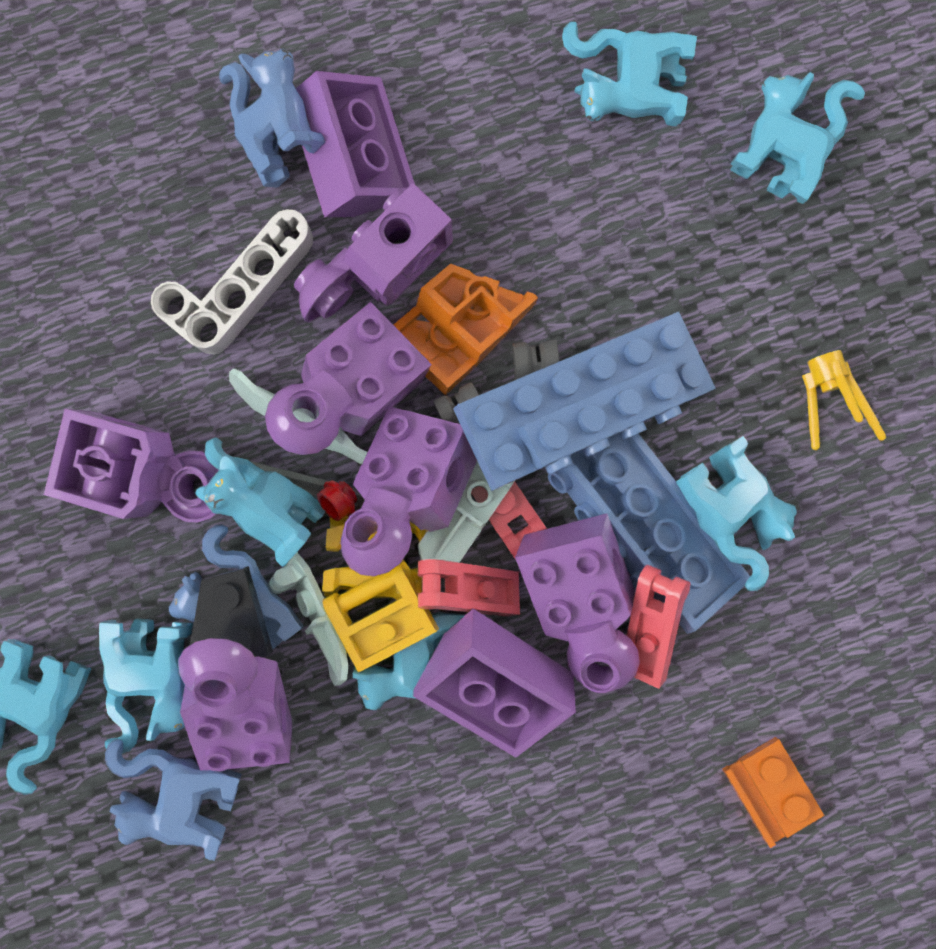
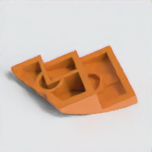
[393,264,538,395]

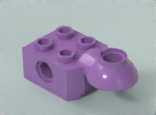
[294,182,453,323]
[265,302,432,455]
[341,406,477,576]
[44,409,219,523]
[515,513,640,693]
[178,638,292,771]

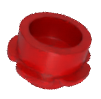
[317,480,357,521]

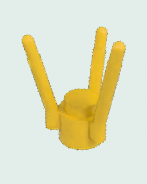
[802,350,886,450]

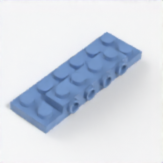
[453,312,716,491]
[548,433,750,634]

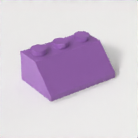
[296,71,415,217]
[413,609,576,758]

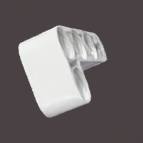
[151,209,313,354]

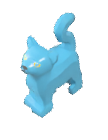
[562,22,697,126]
[730,72,865,204]
[676,436,797,591]
[195,437,325,567]
[352,612,465,710]
[99,618,193,754]
[0,639,91,795]

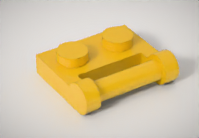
[323,560,439,673]

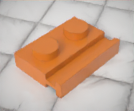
[722,737,825,848]

